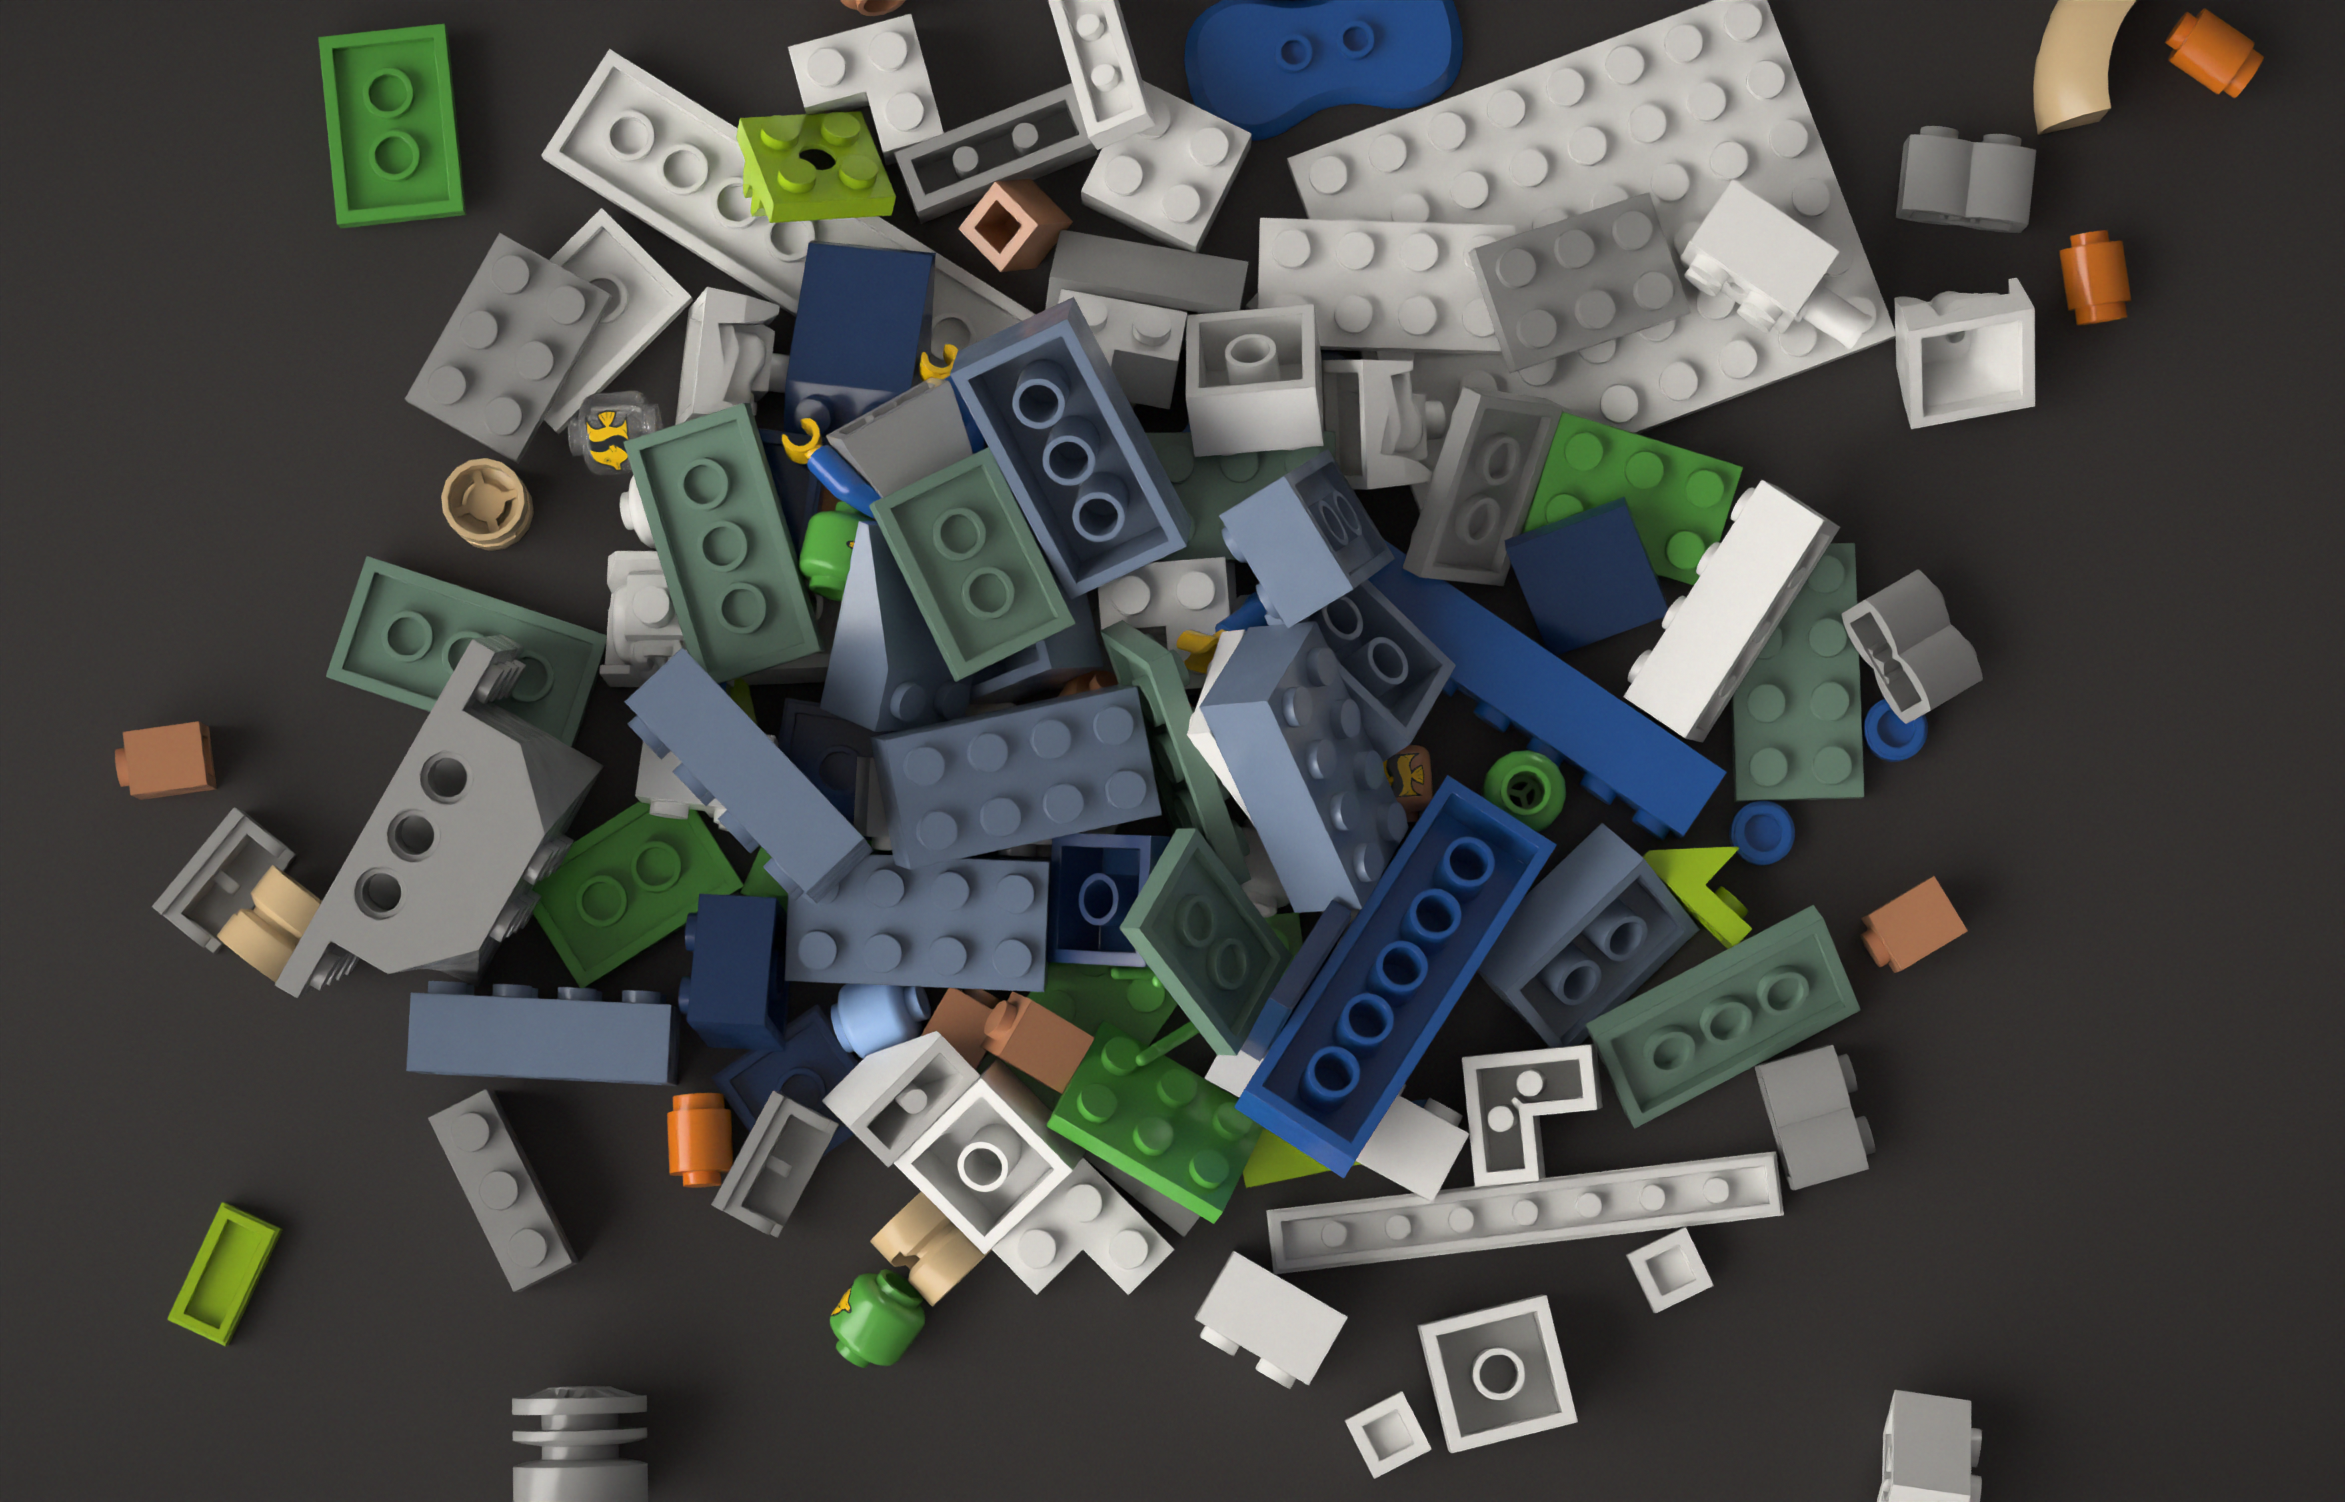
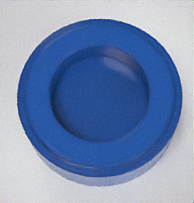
[1862,699,1928,762]
[1729,801,1795,866]

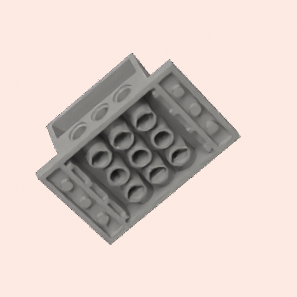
[275,634,604,998]

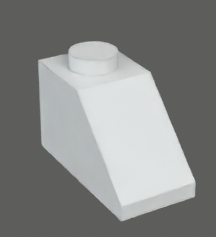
[822,1031,980,1168]

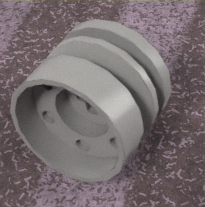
[512,1386,648,1502]

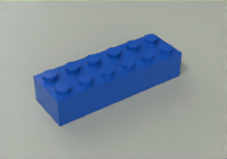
[1234,775,1557,1178]

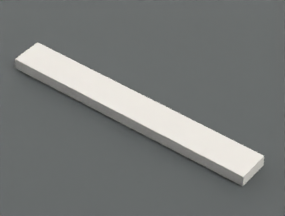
[1266,1151,1784,1274]

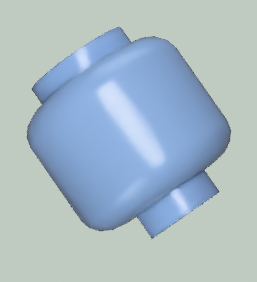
[831,983,931,1059]

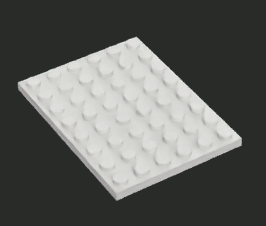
[1287,0,1896,514]

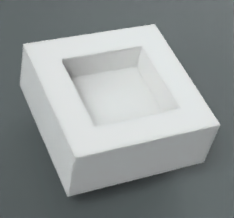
[1626,1227,1714,1313]
[1344,1391,1432,1479]

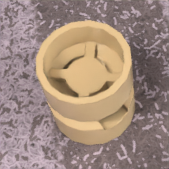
[441,458,534,551]
[217,865,322,983]
[870,1191,992,1307]

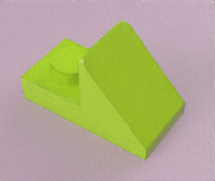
[1642,847,1752,949]

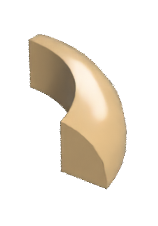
[2033,0,2139,135]

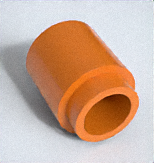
[2165,8,2264,98]
[2059,230,2132,325]
[667,1093,734,1187]

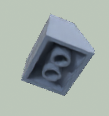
[1477,823,1700,1048]

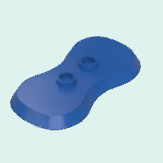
[1184,0,1463,141]

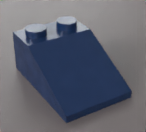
[784,240,936,447]

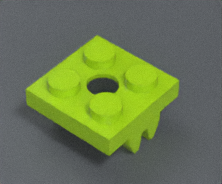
[736,111,896,223]

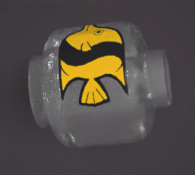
[568,390,663,476]

